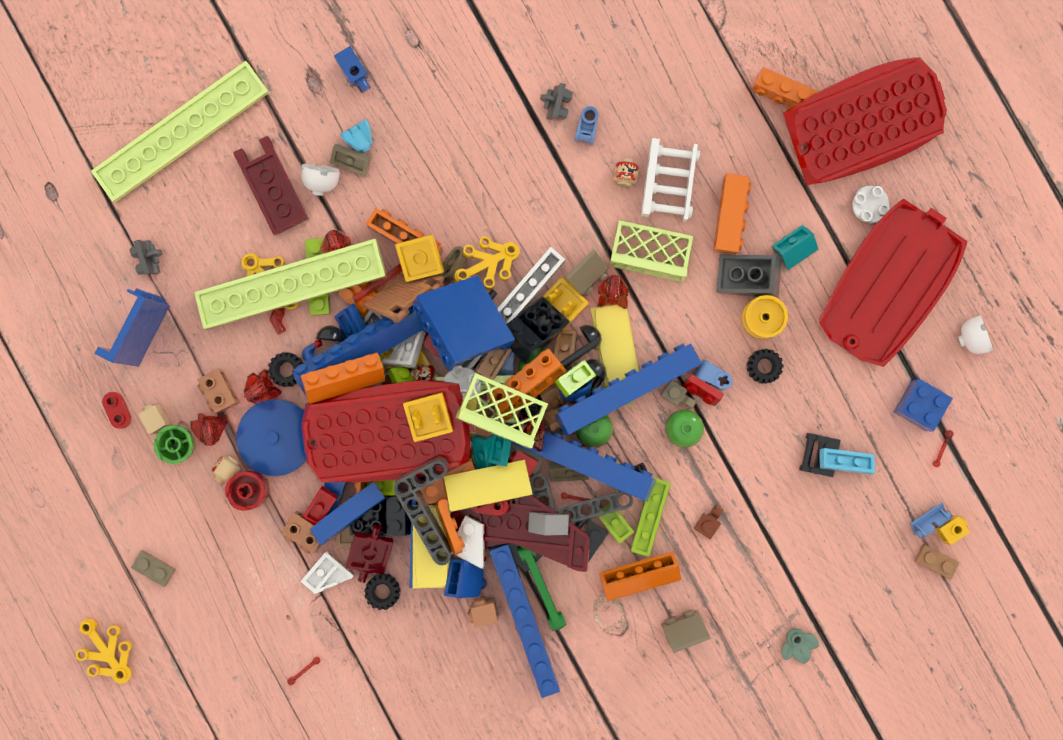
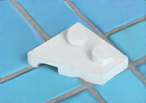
[382,330,426,368]
[452,516,485,568]
[300,551,355,594]

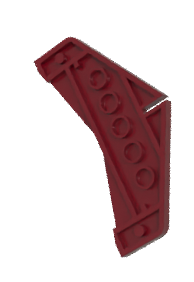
[450,495,590,572]

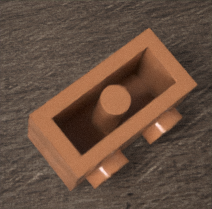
[197,368,240,414]
[281,511,320,554]
[468,596,499,628]

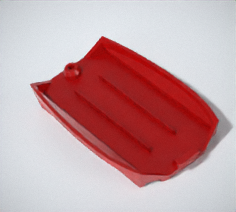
[783,57,947,185]
[819,198,968,367]
[301,380,475,483]

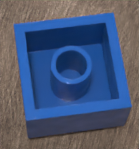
[893,379,953,432]

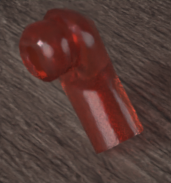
[270,307,286,335]

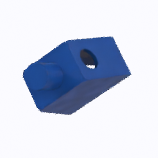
[334,46,371,93]
[444,559,487,598]

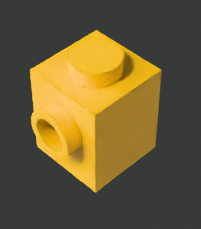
[935,515,970,545]

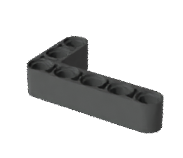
[394,456,452,566]
[530,474,633,524]

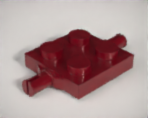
[346,524,393,583]

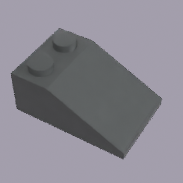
[716,255,782,298]

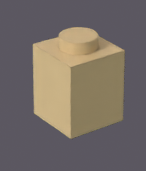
[138,404,172,435]

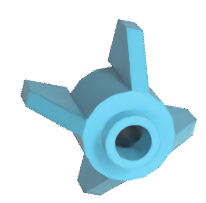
[340,119,373,153]

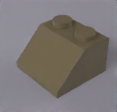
[565,249,609,296]
[661,609,711,653]

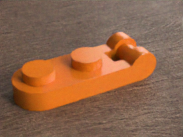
[436,499,465,555]

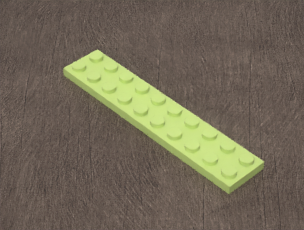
[91,61,269,203]
[194,239,387,330]

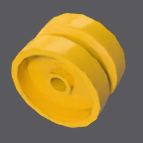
[741,295,788,340]

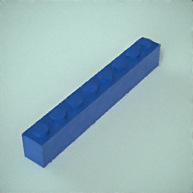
[292,305,424,395]
[554,343,702,436]
[509,417,656,502]
[490,543,560,698]

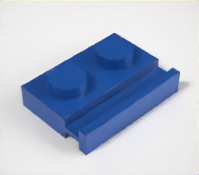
[334,304,366,339]

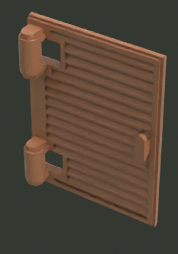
[362,274,444,323]

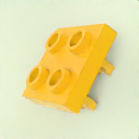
[543,277,589,331]
[403,392,454,442]

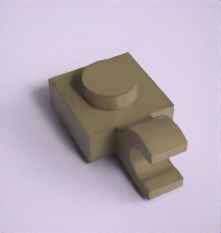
[661,380,696,409]

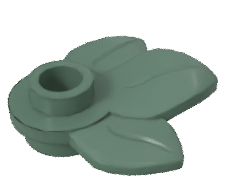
[781,628,819,664]

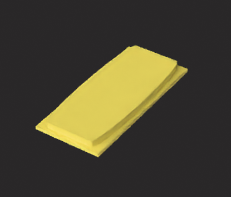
[590,302,639,387]
[444,460,533,512]
[413,505,450,588]

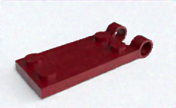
[233,135,309,236]

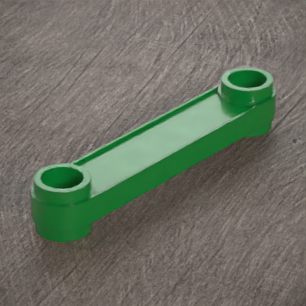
[517,547,567,631]

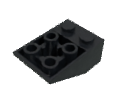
[506,296,570,364]
[350,495,412,536]

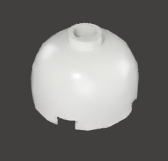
[301,164,340,196]
[958,315,993,355]

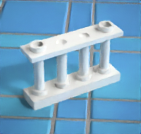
[641,138,700,223]

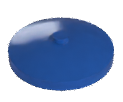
[236,399,314,476]

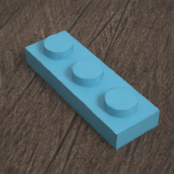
[820,448,875,475]

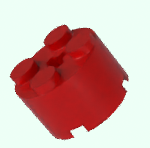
[225,471,269,511]

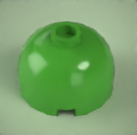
[665,410,704,448]
[575,415,613,447]
[153,425,195,464]

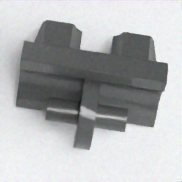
[540,83,573,120]
[129,240,163,275]

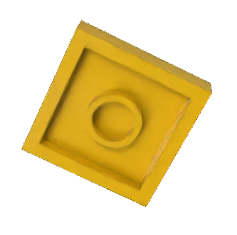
[395,234,444,282]

